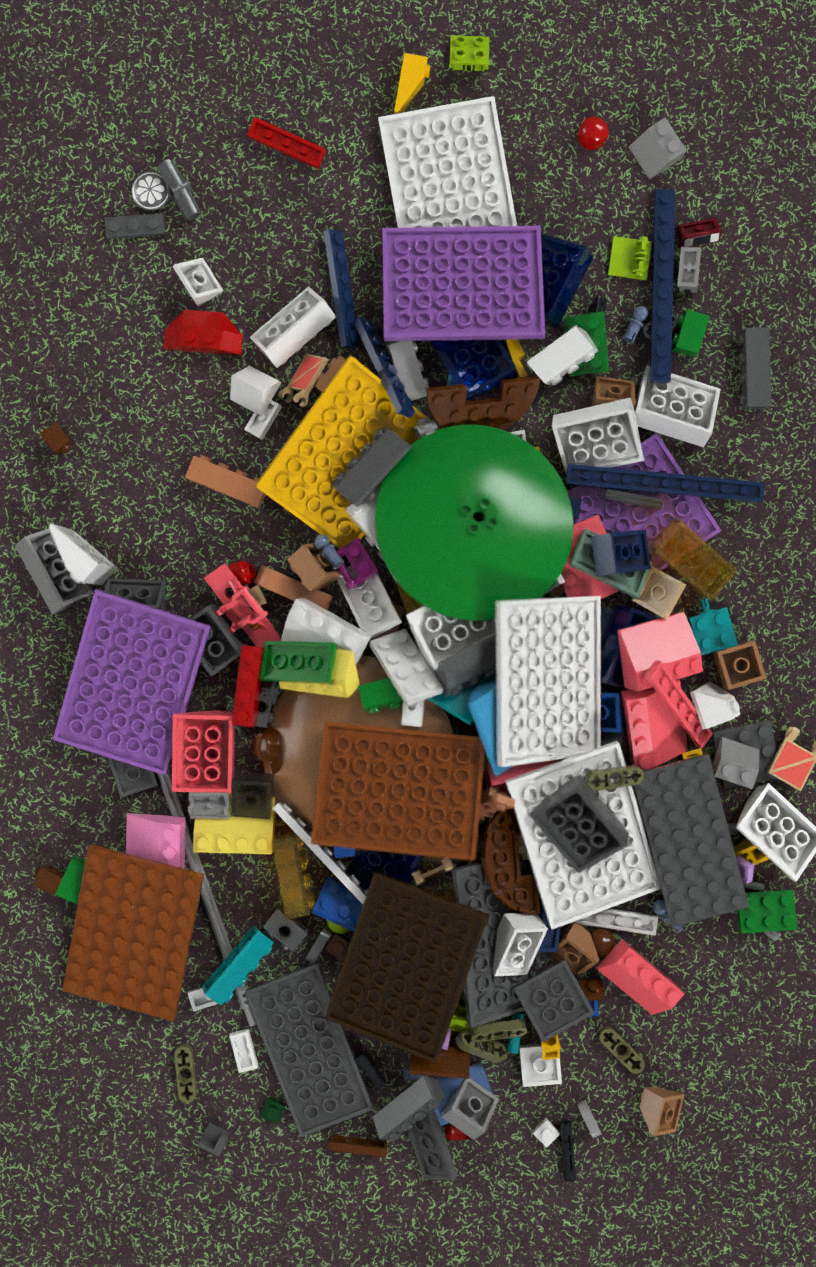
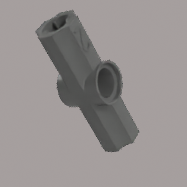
[157,159,202,221]

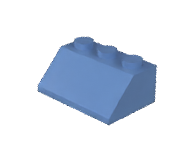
[434,1062,493,1126]

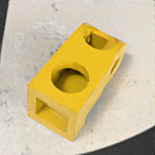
[540,1034,560,1060]

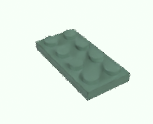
[568,528,652,599]

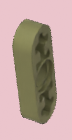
[585,765,644,791]
[469,1019,527,1042]
[598,1026,645,1074]
[456,1030,508,1064]
[174,1044,197,1103]

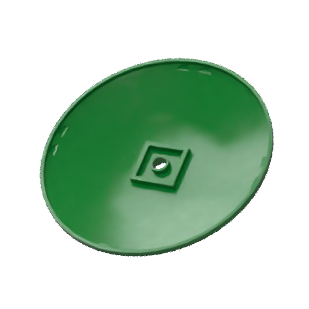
[375,425,573,621]

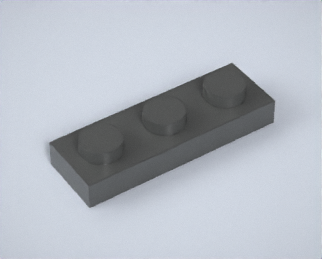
[105,213,166,239]

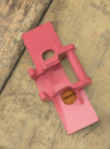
[204,563,281,648]

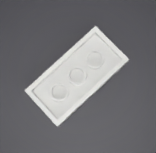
[337,565,402,641]
[369,629,443,706]

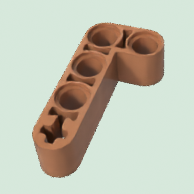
[253,565,333,610]

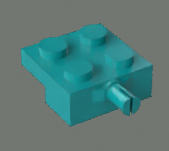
[687,598,738,655]

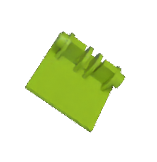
[449,35,489,72]
[608,236,652,281]

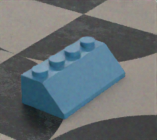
[468,681,514,776]

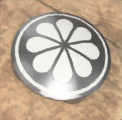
[131,171,170,211]

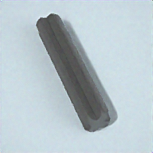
[605,488,663,510]

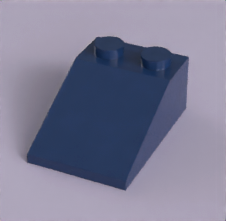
[591,530,651,576]

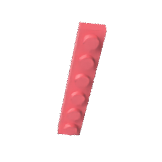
[644,660,713,748]

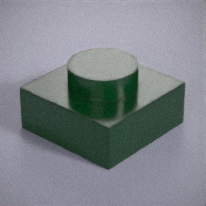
[260,1097,286,1125]

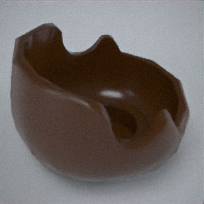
[590,928,615,959]

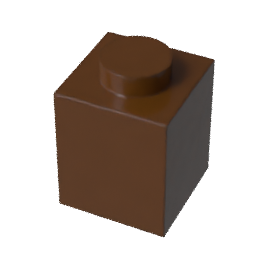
[40,422,74,455]
[32,864,65,895]

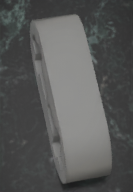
[577,1100,602,1138]

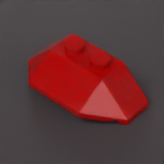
[163,310,243,355]

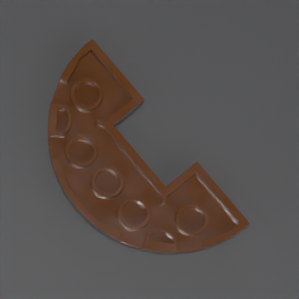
[427,376,540,431]
[481,808,540,914]

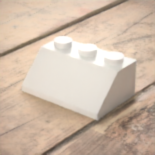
[527,326,599,386]

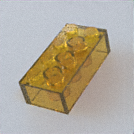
[648,518,738,601]
[272,831,315,919]

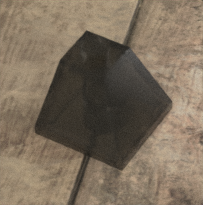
[231,772,275,819]

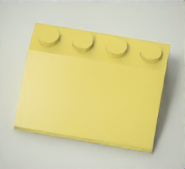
[193,791,276,854]

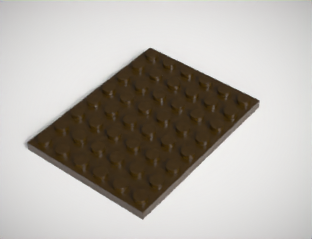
[324,871,489,1063]

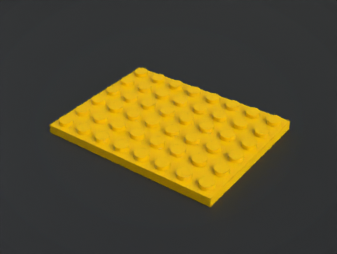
[255,355,441,549]

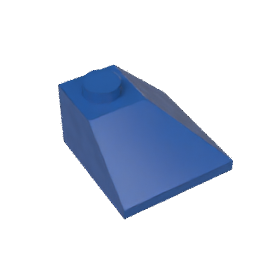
[601,692,626,733]

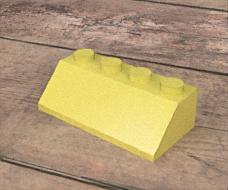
[279,649,360,698]

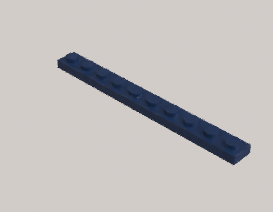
[650,189,675,383]
[565,464,765,503]

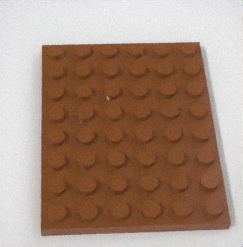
[311,722,485,861]
[62,844,204,1021]

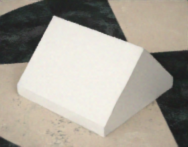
[173,258,223,307]
[230,366,281,416]

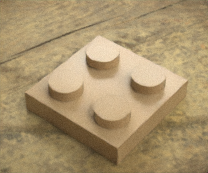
[632,566,687,619]

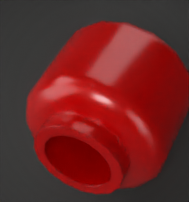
[228,560,256,586]

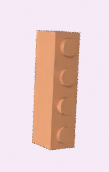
[185,455,266,509]

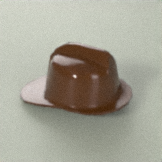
[252,727,282,774]

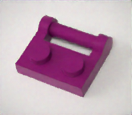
[336,538,379,590]

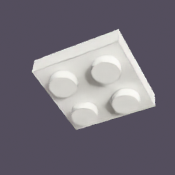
[519,1044,562,1087]

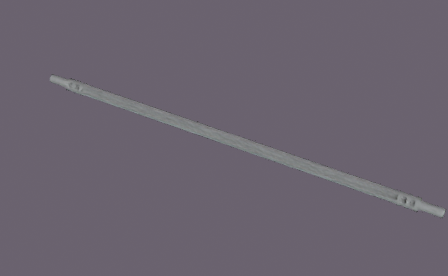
[157,772,256,1027]

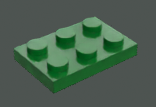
[565,311,609,377]
[737,890,797,934]

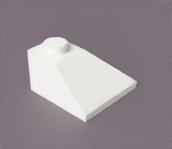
[690,682,740,730]

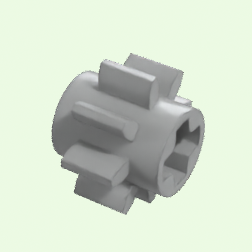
[414,417,438,439]

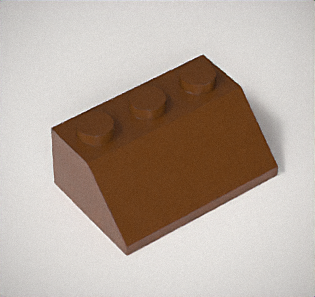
[409,1039,470,1079]

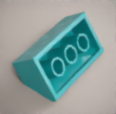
[202,925,274,1005]

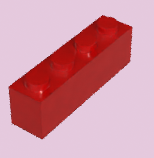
[232,645,264,727]

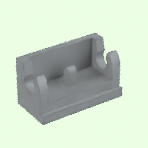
[677,247,701,293]
[188,792,231,819]

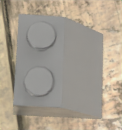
[628,118,687,180]
[712,737,760,789]
[441,1078,499,1140]

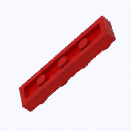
[247,117,326,170]

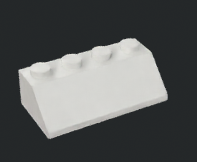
[250,287,336,368]

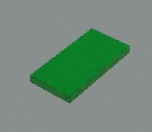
[259,641,337,684]

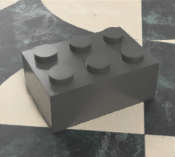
[190,605,242,676]

